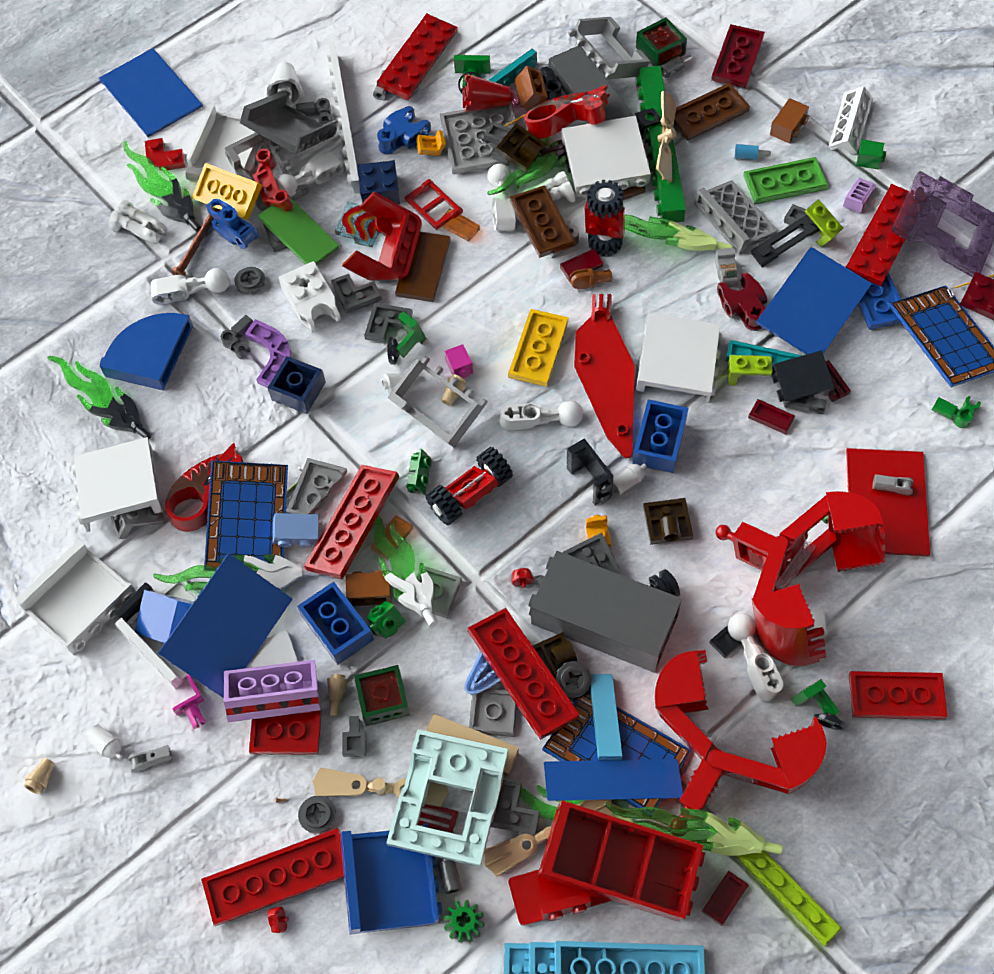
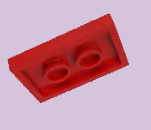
[249,708,322,755]

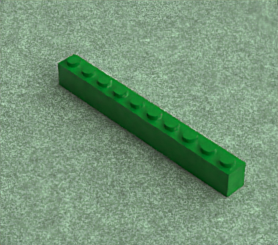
[635,66,686,224]

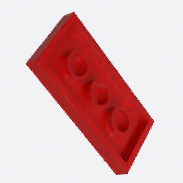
[849,671,948,720]

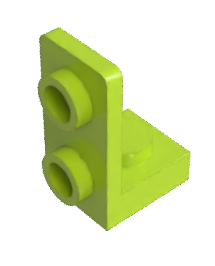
[805,199,844,247]
[727,355,772,386]

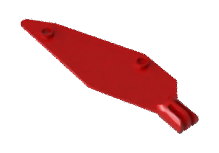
[574,294,635,458]

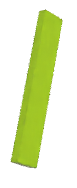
[730,820,842,947]

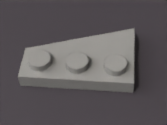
[286,458,347,514]

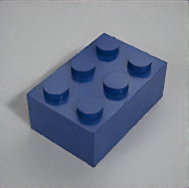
[633,399,689,473]
[297,581,374,665]

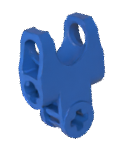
[377,106,431,154]
[206,199,259,249]

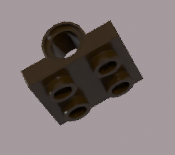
[495,123,547,173]
[643,498,693,545]
[532,632,578,679]

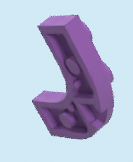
[245,319,291,388]

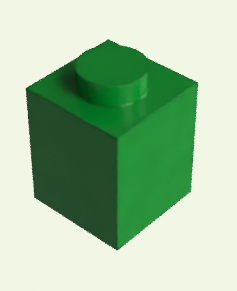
[856,139,887,170]

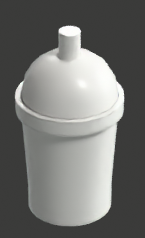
[613,464,647,495]
[86,724,122,759]

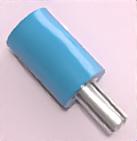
[734,144,771,160]

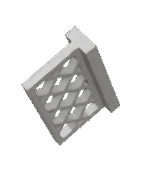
[694,180,778,254]

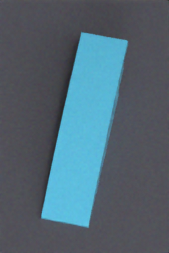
[504,941,705,974]

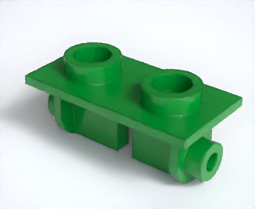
[406,448,432,495]

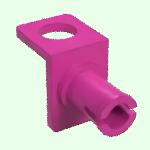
[172,675,206,729]

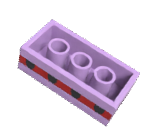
[224,660,320,722]

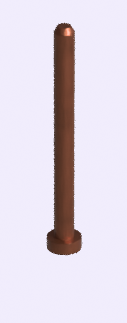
[172,207,220,276]

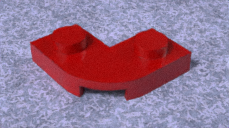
[145,138,185,171]

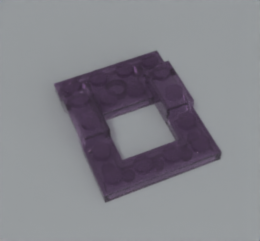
[891,171,994,277]

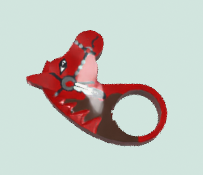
[524,85,610,139]
[165,443,243,532]

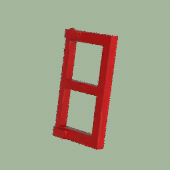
[404,179,463,230]

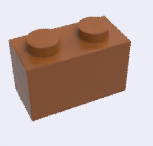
[514,66,548,110]
[770,98,810,143]
[346,570,392,607]

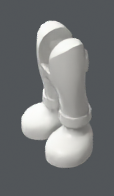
[523,171,576,203]
[109,200,167,243]

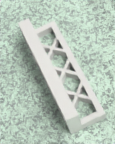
[828,86,873,155]

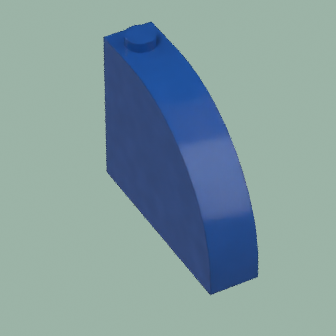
[100,313,193,391]

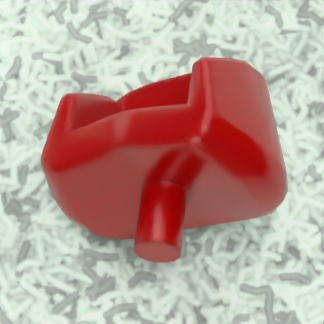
[511,568,535,588]
[267,906,289,933]

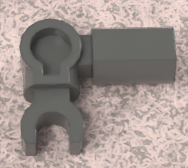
[296,98,332,124]
[220,315,253,359]

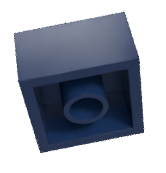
[358,160,400,204]
[267,356,326,414]

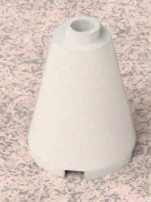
[266,62,303,108]

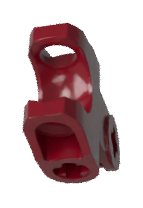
[717,272,767,331]

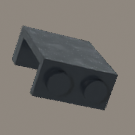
[771,350,834,408]
[567,438,614,505]

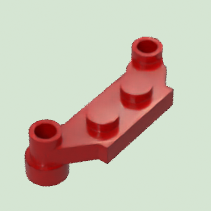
[253,149,293,212]

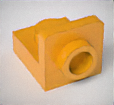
[585,515,611,547]

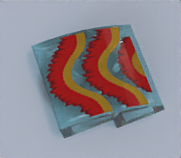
[335,201,379,248]

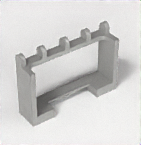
[568,17,650,80]
[224,132,309,213]
[387,356,488,448]

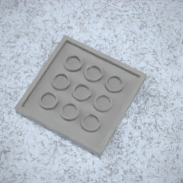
[440,102,516,174]

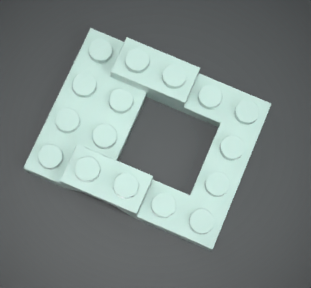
[386,729,509,867]

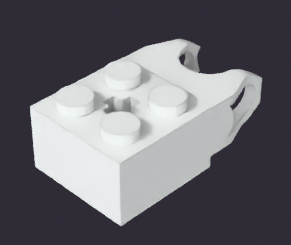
[279,261,341,333]

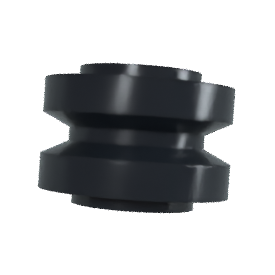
[649,569,680,597]

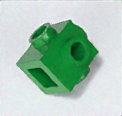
[366,601,406,639]

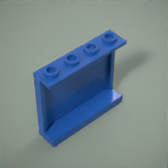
[340,823,442,935]

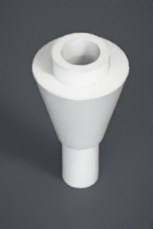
[381,373,420,393]

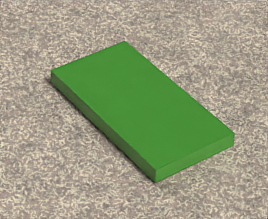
[743,157,828,204]
[258,197,339,265]

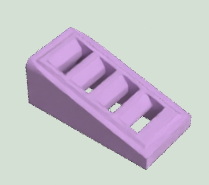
[843,178,876,214]

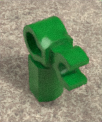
[931,396,981,428]

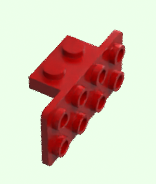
[508,870,611,926]

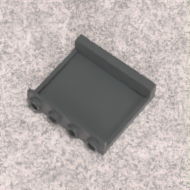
[240,91,338,154]

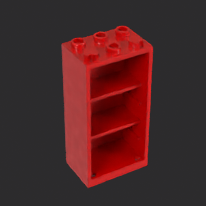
[537,800,705,921]

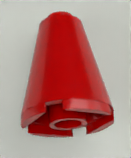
[462,74,513,113]

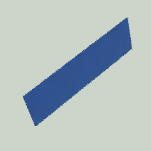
[544,759,683,801]

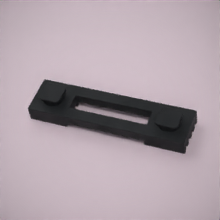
[751,214,820,267]

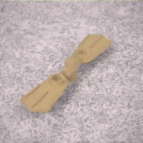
[656,91,677,183]
[312,768,449,807]
[484,800,613,877]

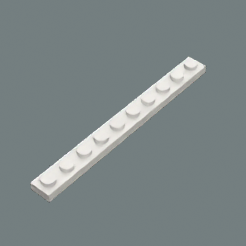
[326,43,360,193]

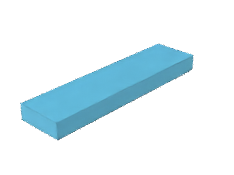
[590,674,622,760]

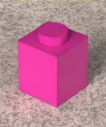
[445,344,473,379]

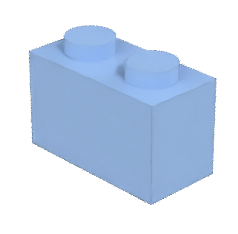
[273,513,318,548]

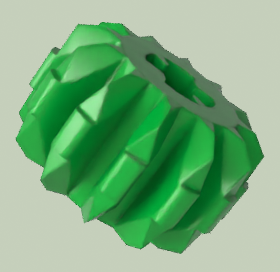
[443,900,485,944]

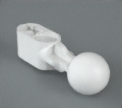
[276,152,345,197]
[488,164,516,231]
[151,268,230,305]
[499,401,583,431]
[728,613,783,701]

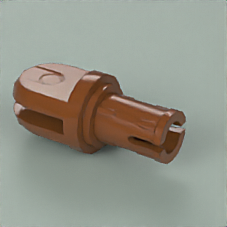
[569,268,612,289]

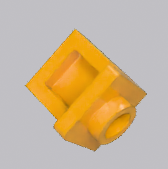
[416,130,446,156]

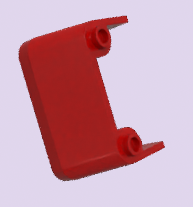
[342,191,422,281]

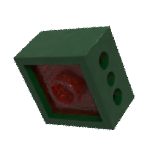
[636,17,687,66]
[354,665,410,726]

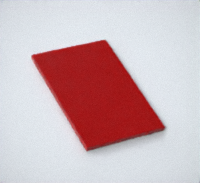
[846,448,930,556]

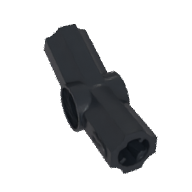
[541,66,561,101]

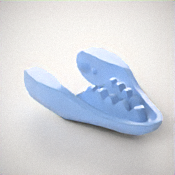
[464,651,501,695]

